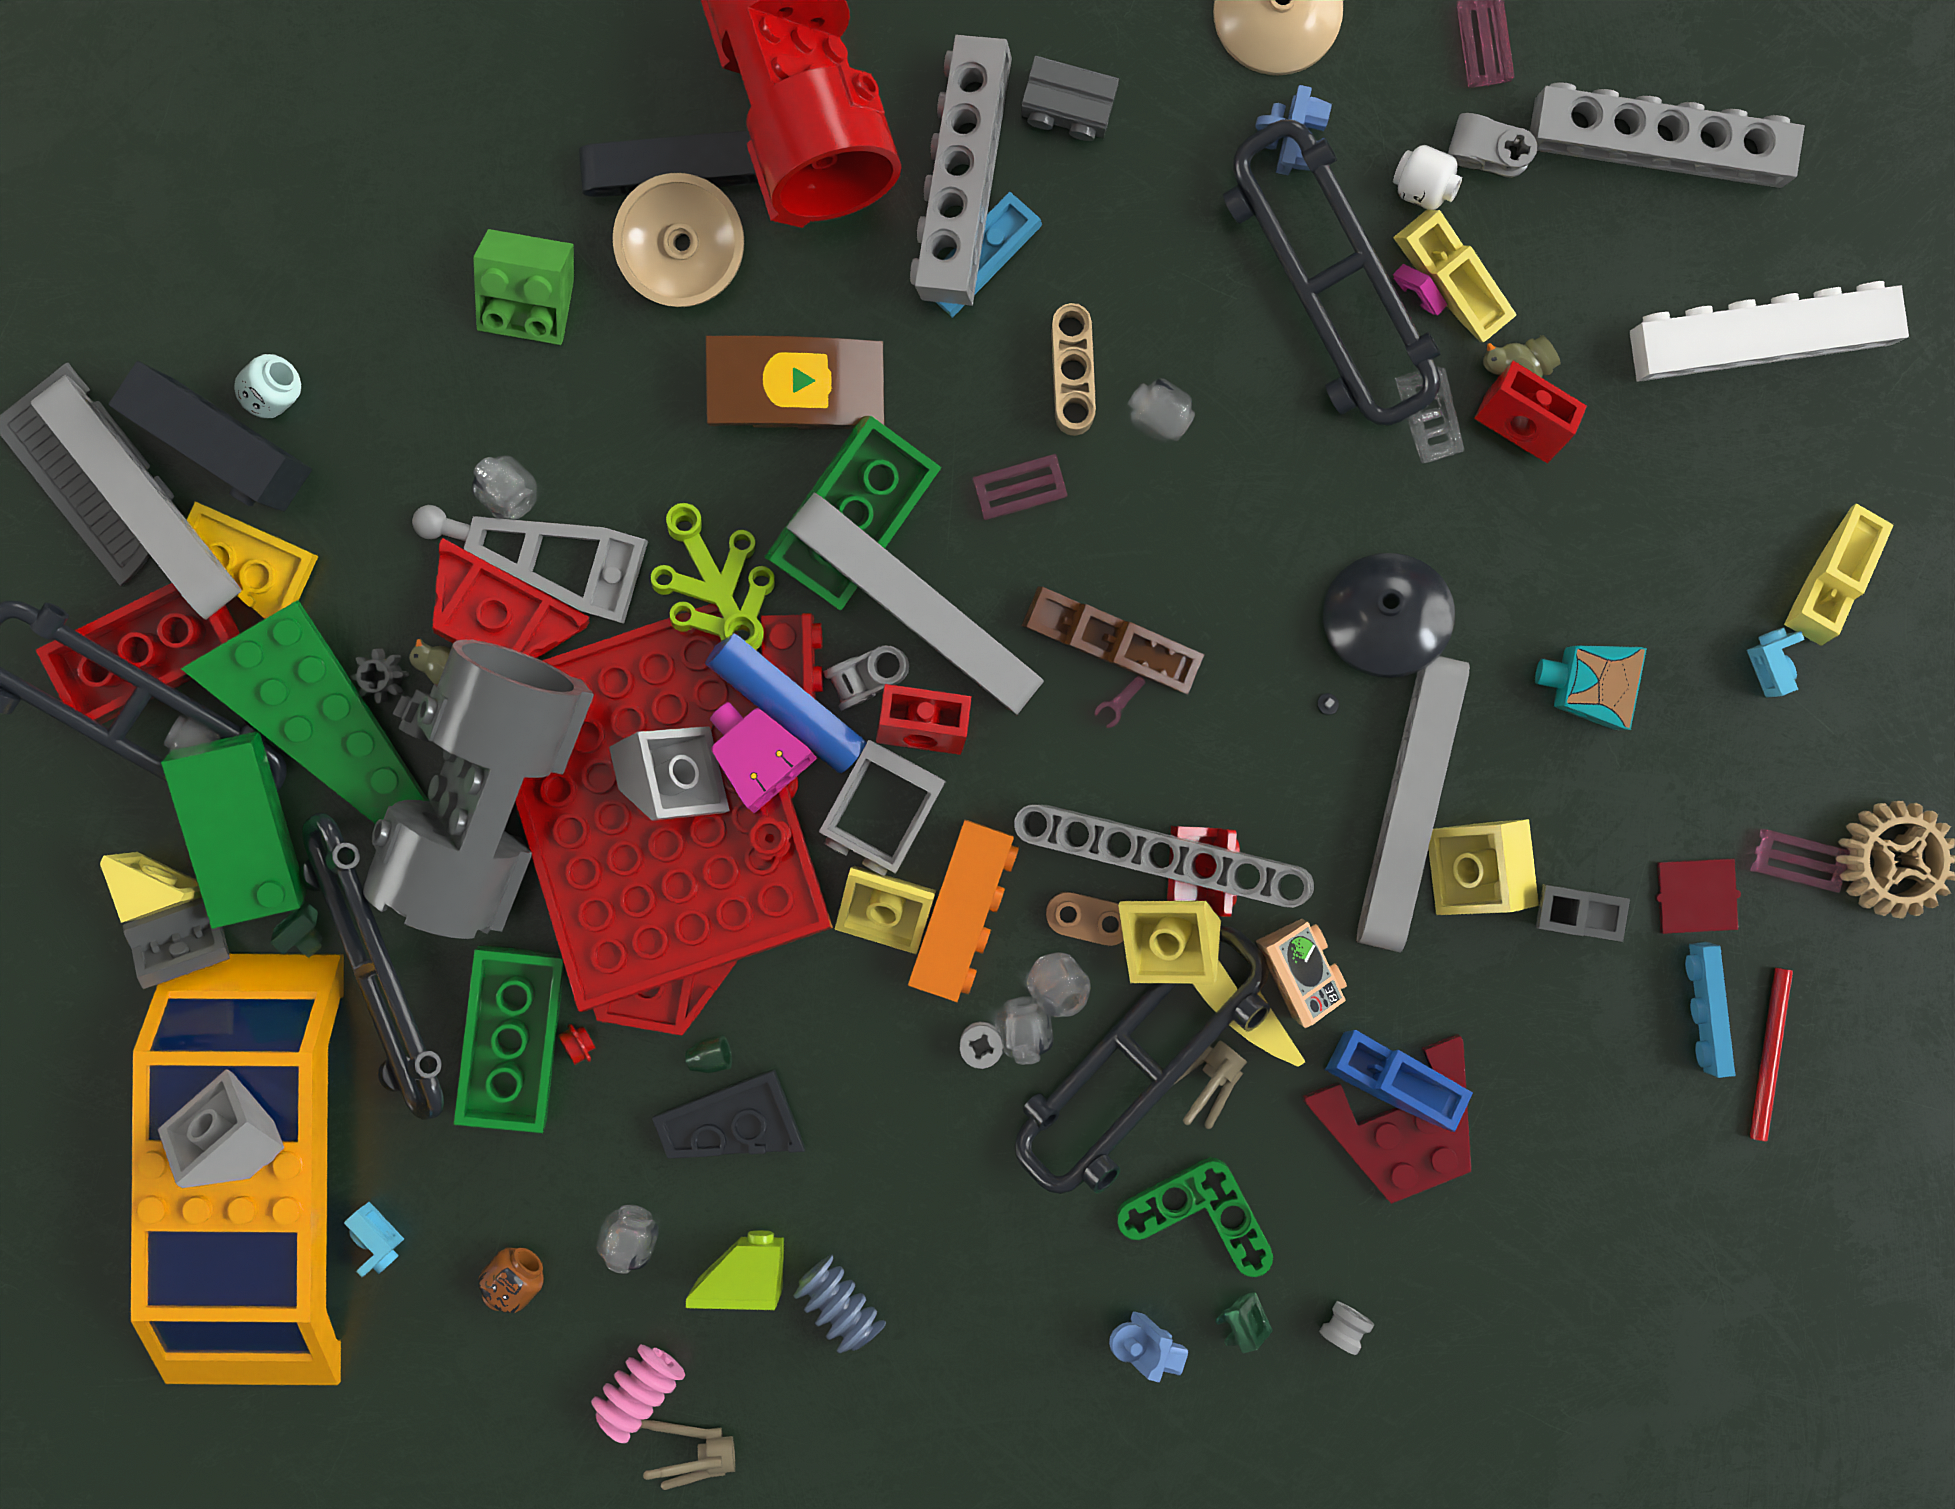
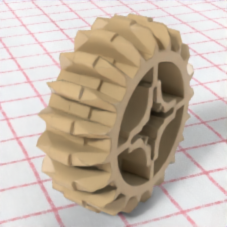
[1835,801,1955,918]

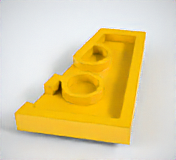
[187,502,318,619]

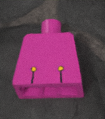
[710,703,817,813]

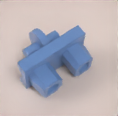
[1255,85,1332,175]
[1109,1311,1188,1382]

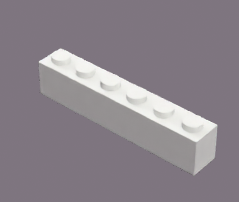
[1630,281,1909,382]

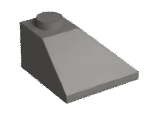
[609,727,730,821]
[158,1069,285,1188]

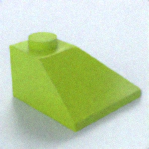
[686,1230,784,1310]

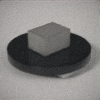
[1317,693,1339,715]

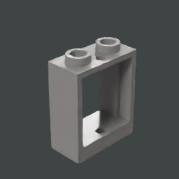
[819,740,946,876]

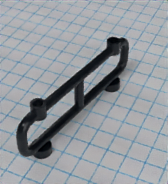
[1223,119,1441,426]
[0,601,287,793]
[299,813,444,1120]
[1014,925,1270,1194]

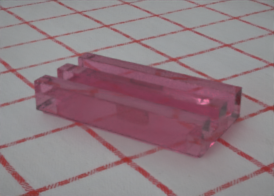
[1456,0,1514,88]
[973,454,1068,520]
[1751,829,1850,893]

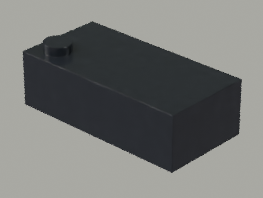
[108,360,312,512]

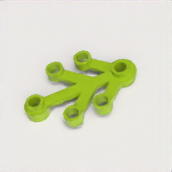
[651,503,774,650]

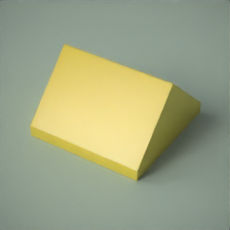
[100,852,202,923]
[835,865,936,954]
[1118,901,1221,984]

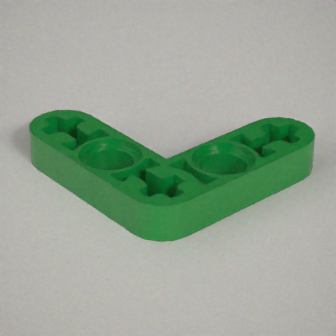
[1116,1158,1273,1277]

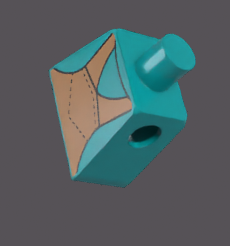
[1535,646,1647,730]

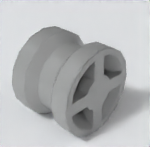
[960,1021,1003,1069]
[1319,1301,1374,1355]

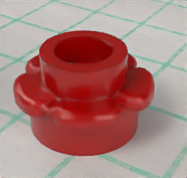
[748,816,792,860]
[558,1024,595,1065]

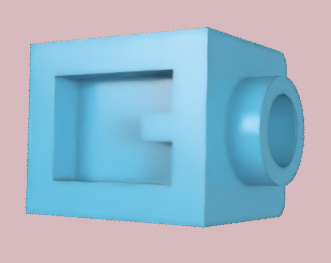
[1747,628,1805,698]
[344,1202,404,1277]

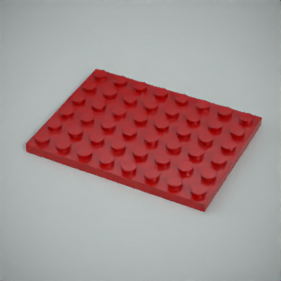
[515,603,833,1012]

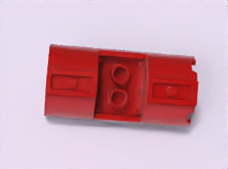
[701,0,901,228]

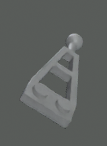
[412,505,648,624]

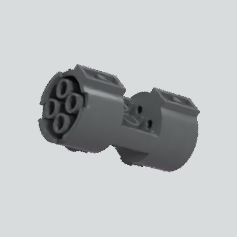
[363,640,594,939]

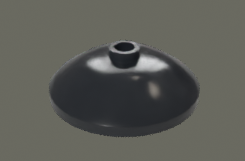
[1323,553,1455,678]

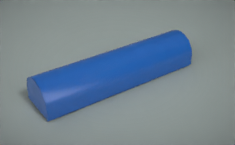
[705,634,867,774]

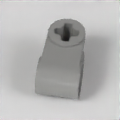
[1448,113,1537,178]
[823,645,909,712]

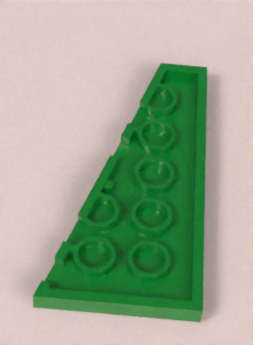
[181,600,429,824]

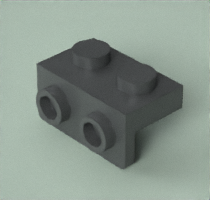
[123,898,230,989]

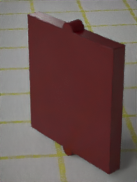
[1654,858,1741,934]

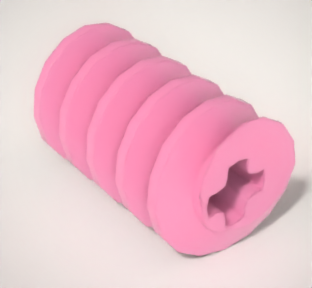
[591,1344,685,1443]

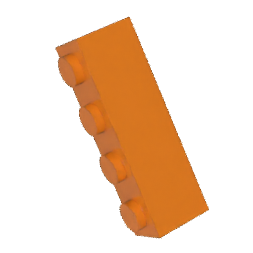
[908,819,1019,1002]

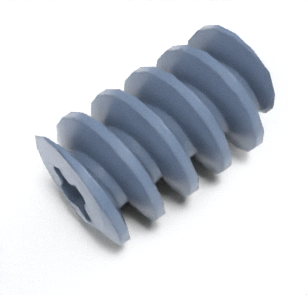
[793,1255,886,1354]

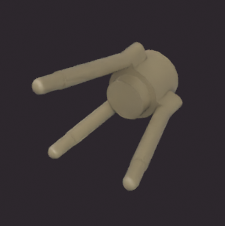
[1175,1041,1247,1129]
[640,1419,735,1490]

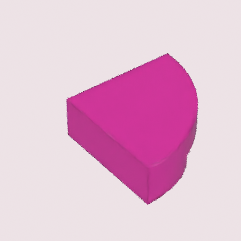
[1393,264,1448,316]

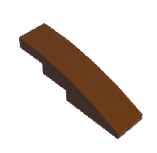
[1022,586,1204,694]

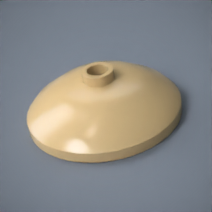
[1213,0,1343,75]
[613,173,744,307]

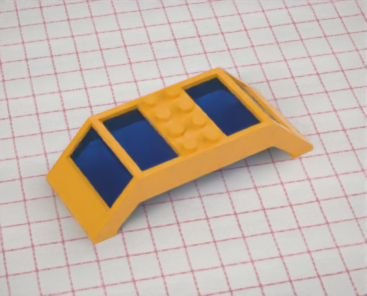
[131,953,344,1385]

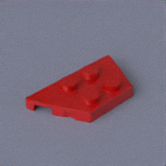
[433,538,589,658]
[593,960,738,1036]

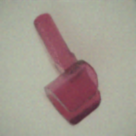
[1095,675,1146,728]

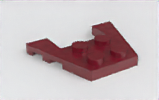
[1302,1034,1471,1204]

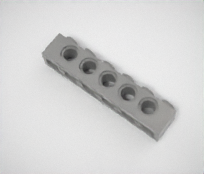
[910,35,1012,306]
[1530,82,1805,188]

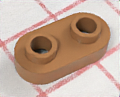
[1046,892,1124,946]

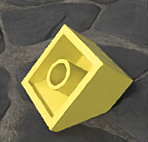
[1428,819,1539,915]

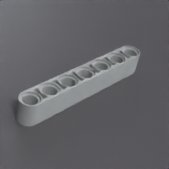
[30,374,242,620]
[786,492,1044,715]
[1357,656,1470,953]
[1014,805,1314,908]

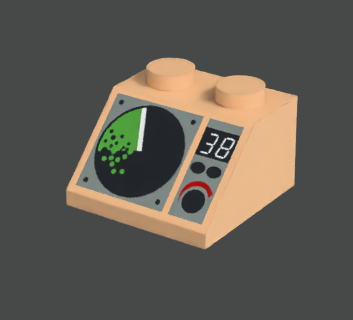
[1256,919,1347,1028]

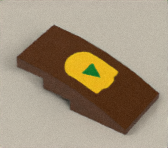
[706,336,884,430]

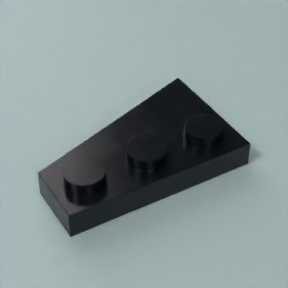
[652,1069,806,1159]

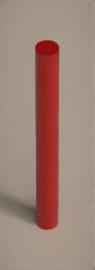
[1750,968,1793,1141]

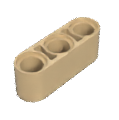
[1051,303,1096,436]

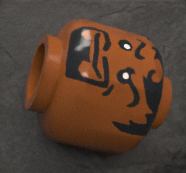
[478,1247,544,1313]

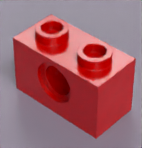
[1474,360,1587,464]
[876,684,972,755]

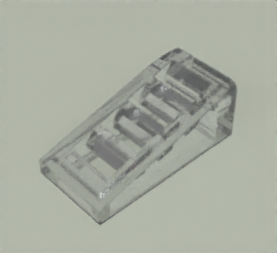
[1396,366,1465,464]

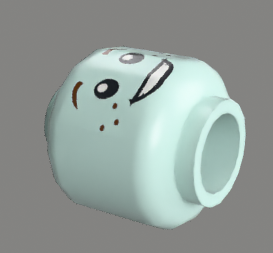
[234,354,301,418]

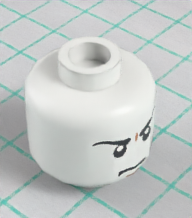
[1393,145,1462,210]

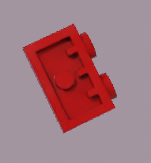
[761,613,823,700]

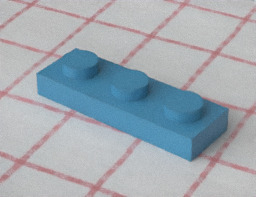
[936,192,1042,318]
[1685,942,1735,1078]

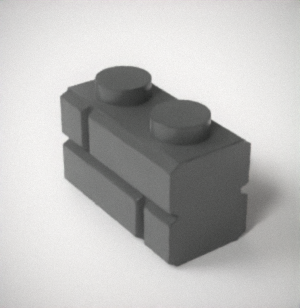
[1021,55,1119,141]

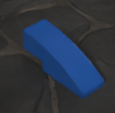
[1325,1030,1473,1132]

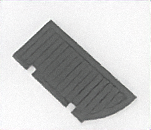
[0,363,175,586]

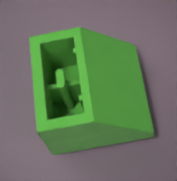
[473,229,574,345]

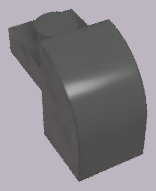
[1536,884,1630,942]

